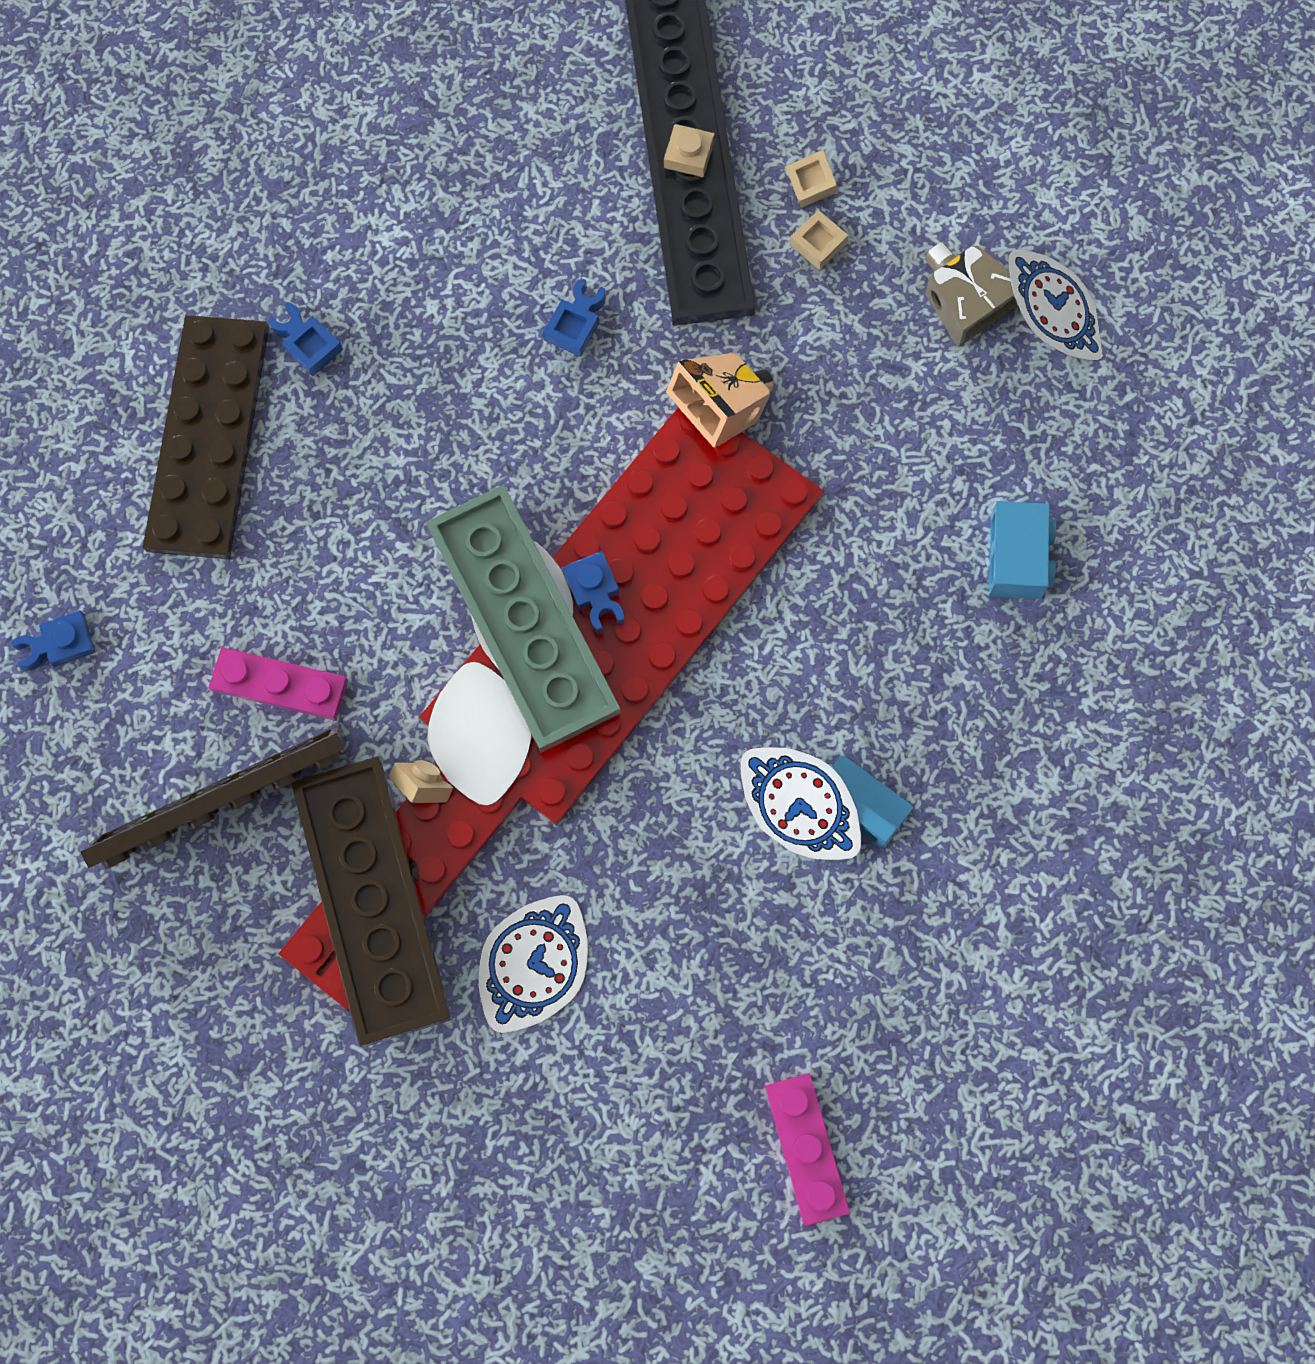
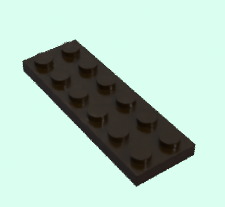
[143,315,269,560]
[80,724,347,869]
[291,756,452,1048]

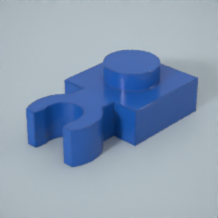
[543,278,606,357]
[268,302,343,377]
[562,551,624,635]
[12,610,96,671]

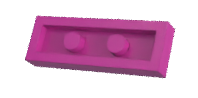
[208,647,349,721]
[764,1073,850,1226]

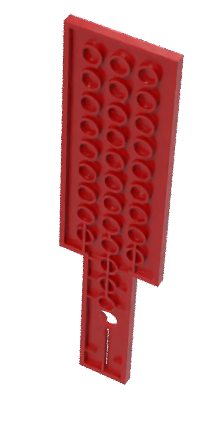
[278,407,824,1012]

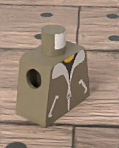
[925,242,1018,347]

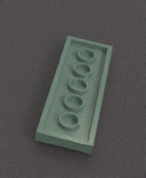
[425,484,621,753]

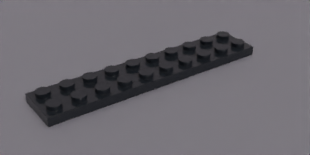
[625,0,755,326]

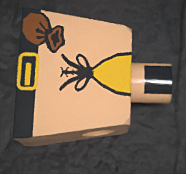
[666,353,774,447]

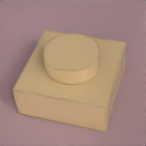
[664,124,714,177]
[785,150,839,208]
[789,210,849,270]
[388,760,453,803]

